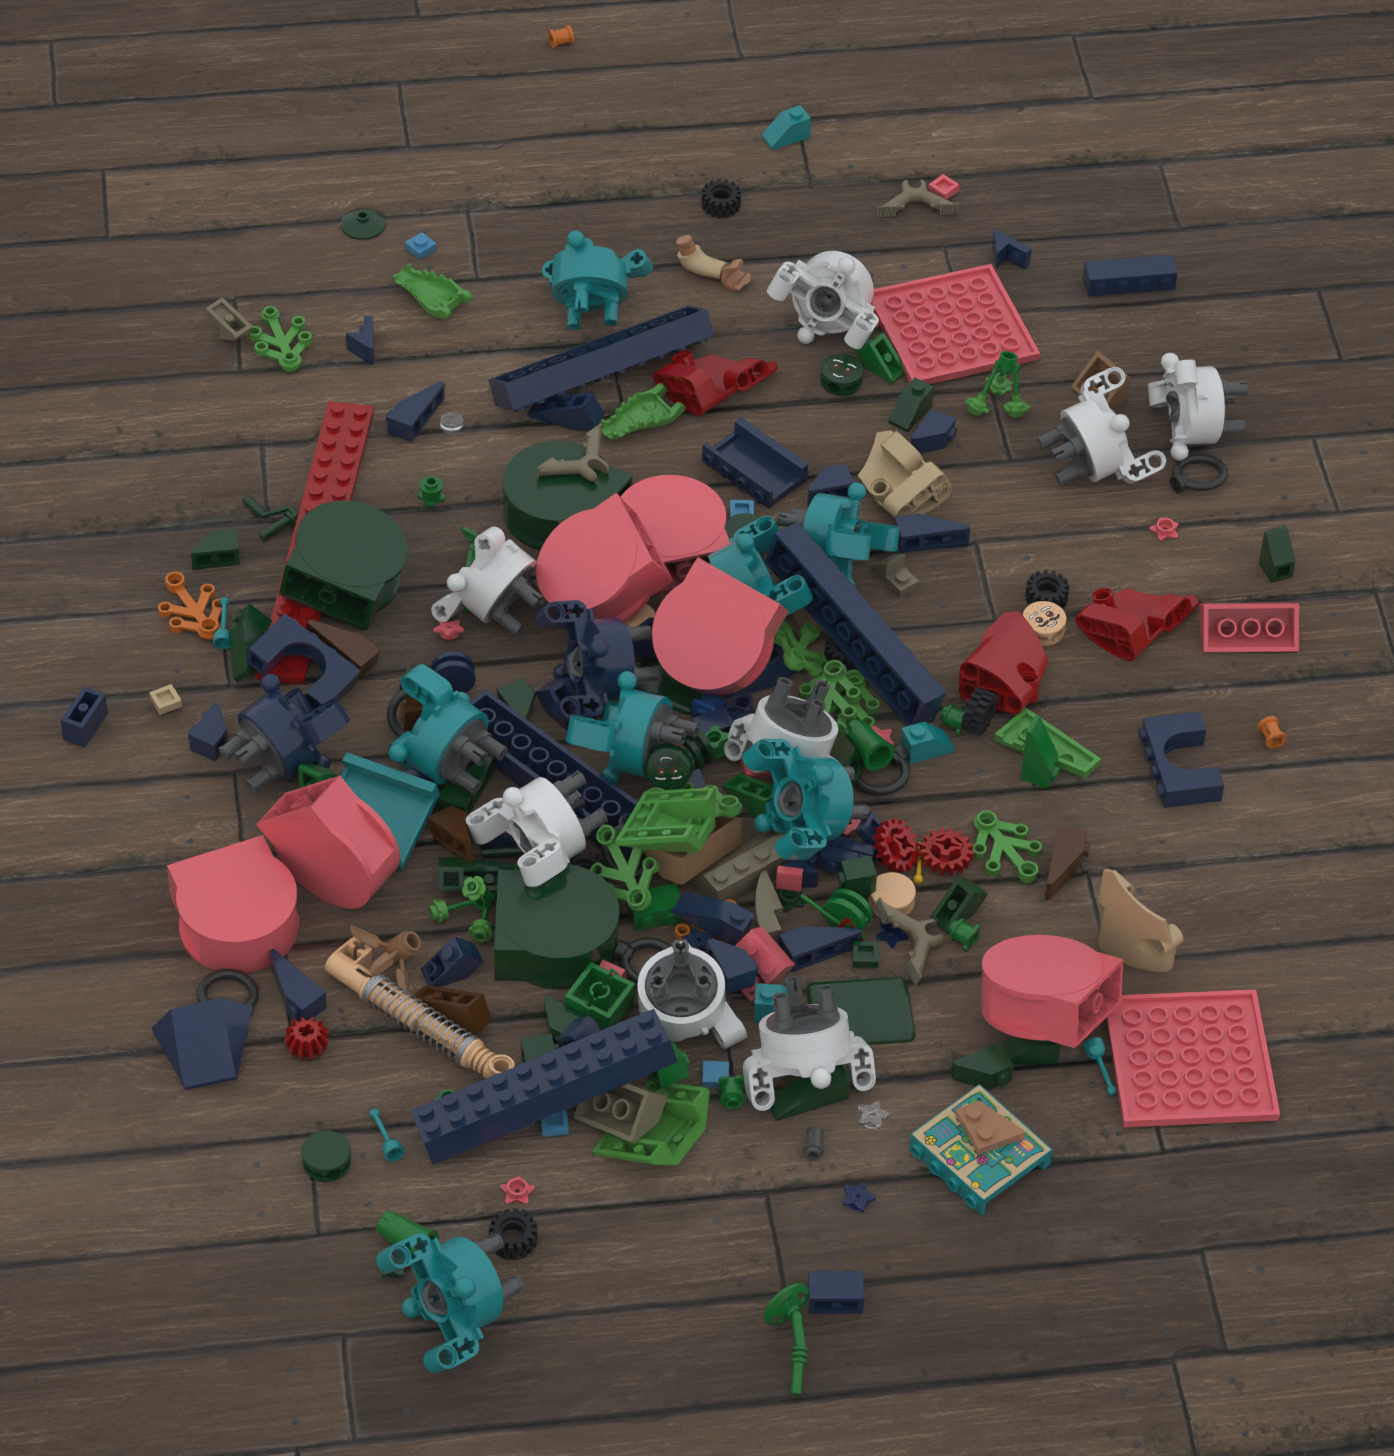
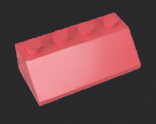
[1199,602,1299,652]

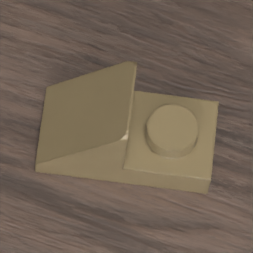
[205,297,253,340]
[871,554,919,597]

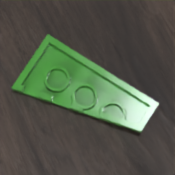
[994,708,1101,778]

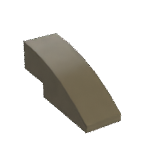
[755,870,783,945]

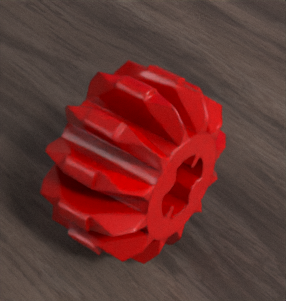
[285,1016,329,1061]

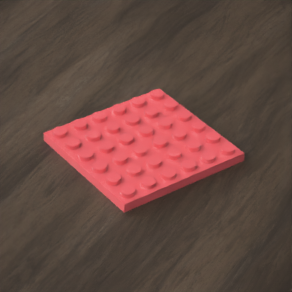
[871,264,1040,384]
[1105,990,1280,1127]

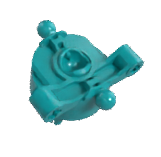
[542,230,653,330]

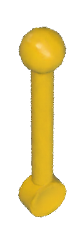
[913,842,923,884]

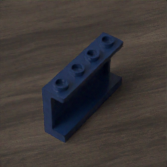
[702,417,808,508]

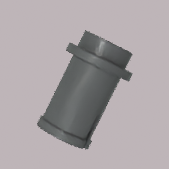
[803,1126,824,1161]

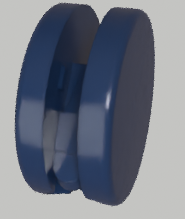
[430,651,476,693]

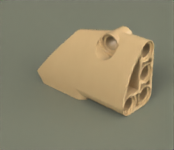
[858,430,952,518]
[1098,869,1184,972]

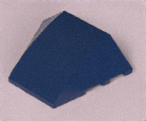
[151,998,254,1090]

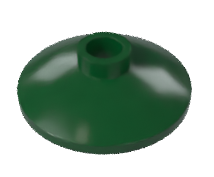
[341,208,385,240]

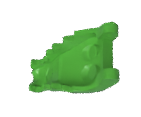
[393,264,472,319]
[601,383,686,440]

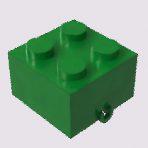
[564,962,635,1030]

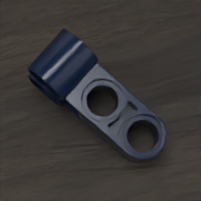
[691,692,756,734]

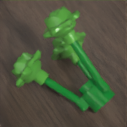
[965,351,1030,418]

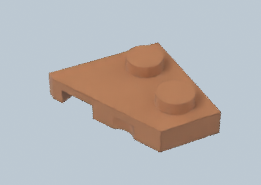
[955,1101,1025,1155]

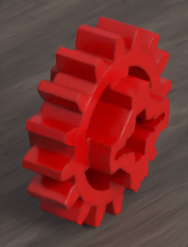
[873,818,920,873]
[919,827,974,876]

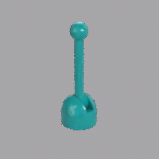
[213,597,230,649]
[1083,1037,1117,1096]
[369,1109,405,1162]

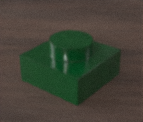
[852,941,879,968]

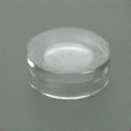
[440,412,463,434]

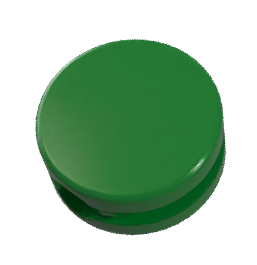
[823,889,872,932]

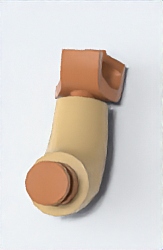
[676,235,751,291]

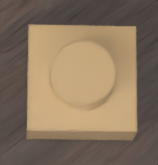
[149,684,182,715]

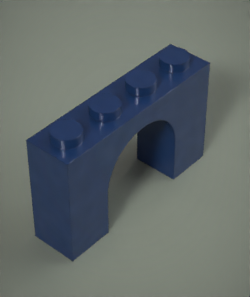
[245,614,361,711]
[1138,712,1224,808]

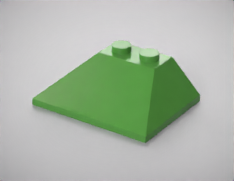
[615,787,716,854]
[592,1080,710,1165]

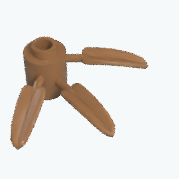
[350,925,421,998]

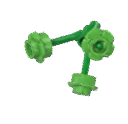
[428,876,497,943]

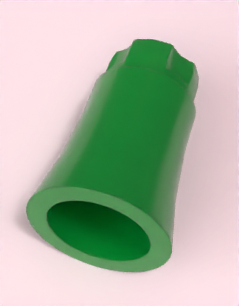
[844,719,894,771]
[376,1210,439,1253]

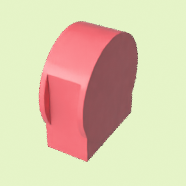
[621,475,730,595]
[536,493,673,623]
[652,557,789,696]
[256,776,400,909]
[167,835,299,973]
[981,935,1123,1048]

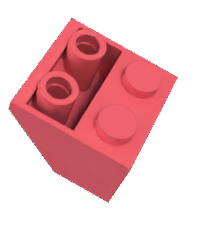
[735,927,795,1001]

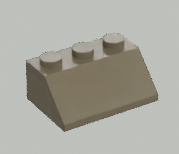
[573,1082,667,1143]

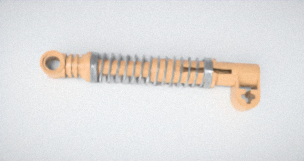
[324,937,515,1079]

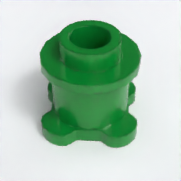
[418,476,445,508]
[940,703,965,735]
[705,726,728,759]
[948,918,981,952]
[718,1075,746,1109]

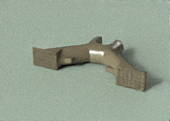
[876,179,960,217]
[537,423,609,482]
[874,897,945,986]

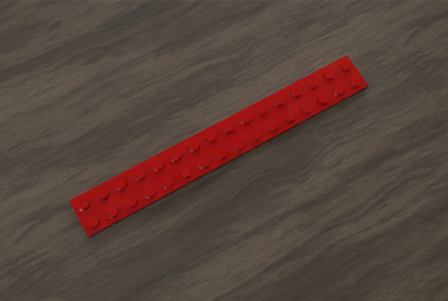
[256,401,374,685]

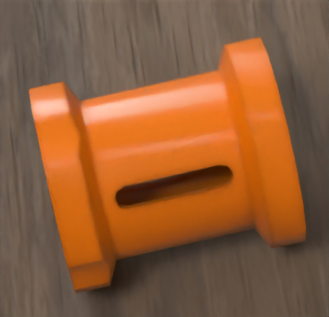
[548,25,574,48]
[1257,716,1287,749]

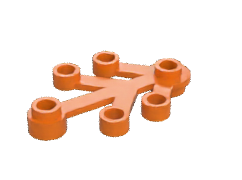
[158,572,222,640]

